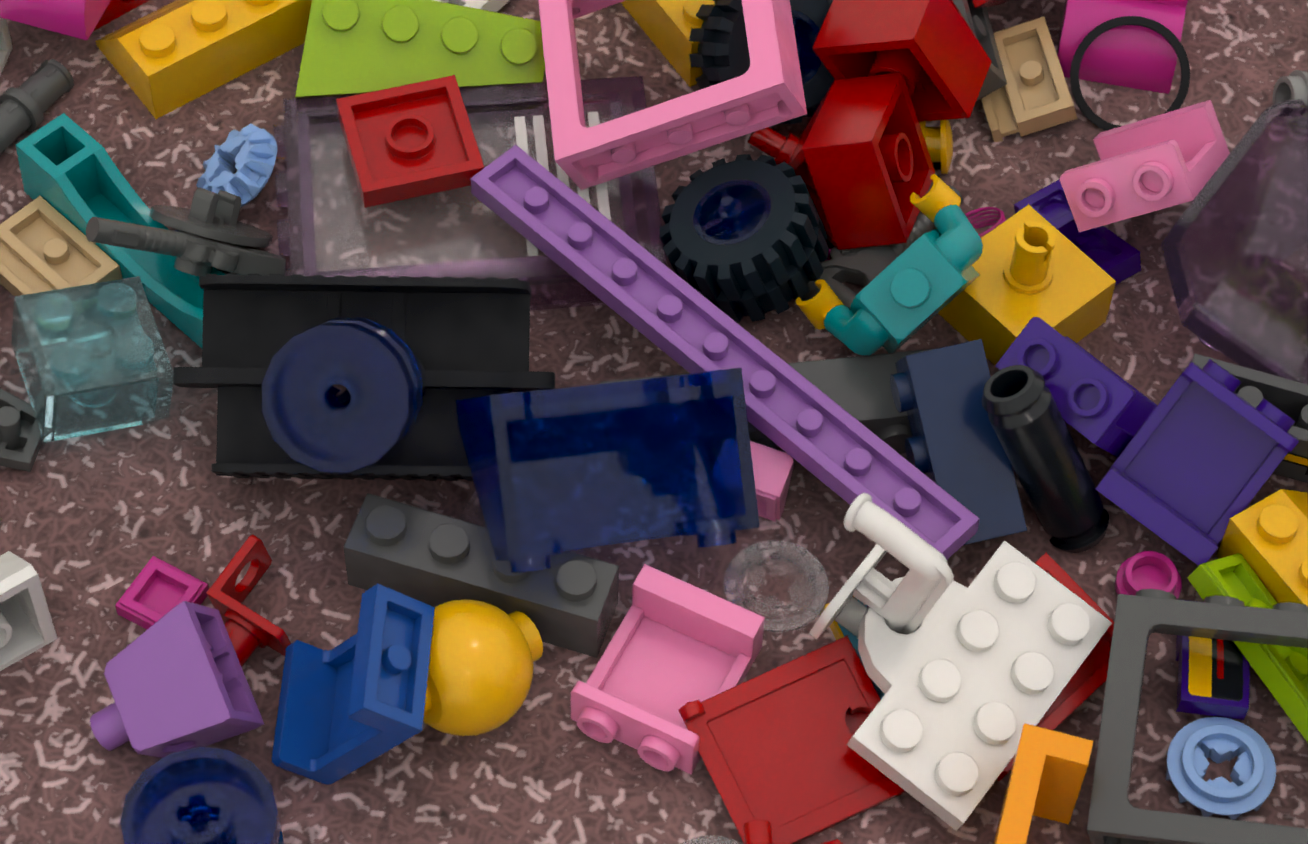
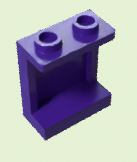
[995,317,1157,457]
[1095,359,1299,566]

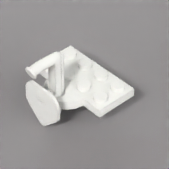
[809,493,1112,831]

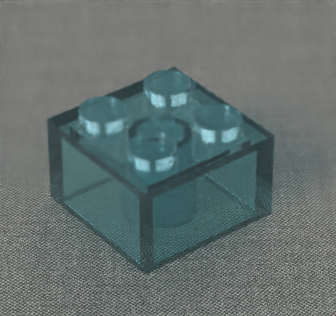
[12,276,174,443]

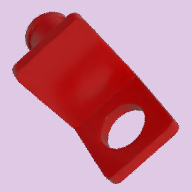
[206,534,291,667]

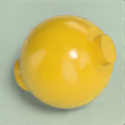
[423,599,543,736]

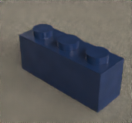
[890,339,1027,546]

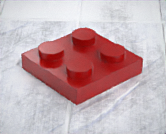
[336,75,484,208]

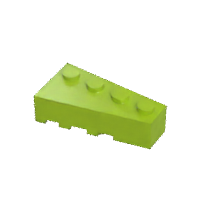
[295,0,545,104]

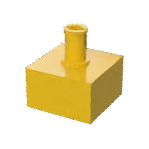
[938,204,1116,365]

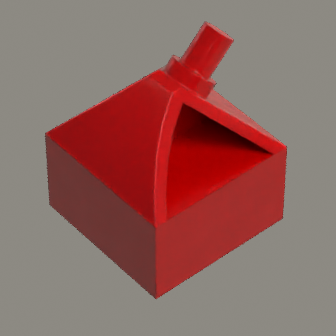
[812,0,992,122]
[747,72,936,250]

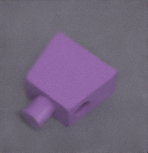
[90,601,264,758]

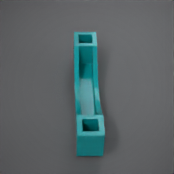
[15,113,226,349]

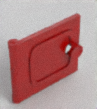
[678,635,906,844]

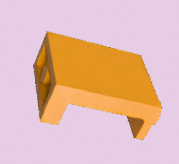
[993,723,1093,844]

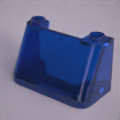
[455,368,760,573]

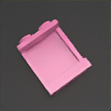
[1060,100,1231,232]
[571,564,765,775]

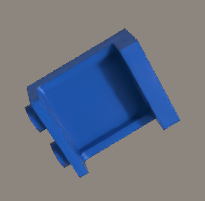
[272,583,435,784]

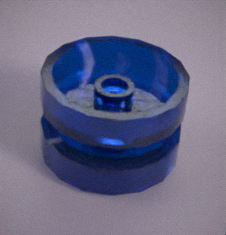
[262,317,422,473]
[120,747,284,844]

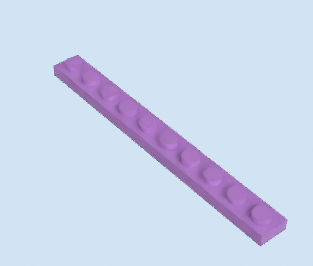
[471,144,980,560]

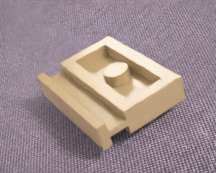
[981,16,1078,142]
[0,196,123,331]

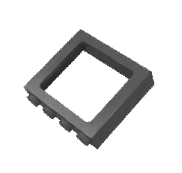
[1087,589,1308,844]

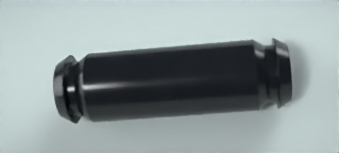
[982,365,1109,553]

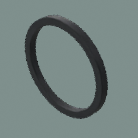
[1070,16,1190,131]

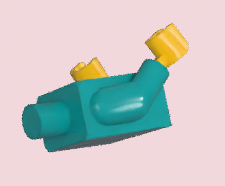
[795,174,983,356]

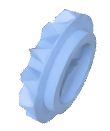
[196,123,277,207]
[1166,717,1276,820]

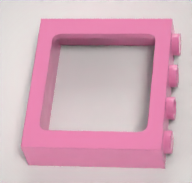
[538,0,807,190]

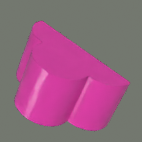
[1057,0,1188,94]

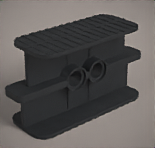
[173,273,555,482]

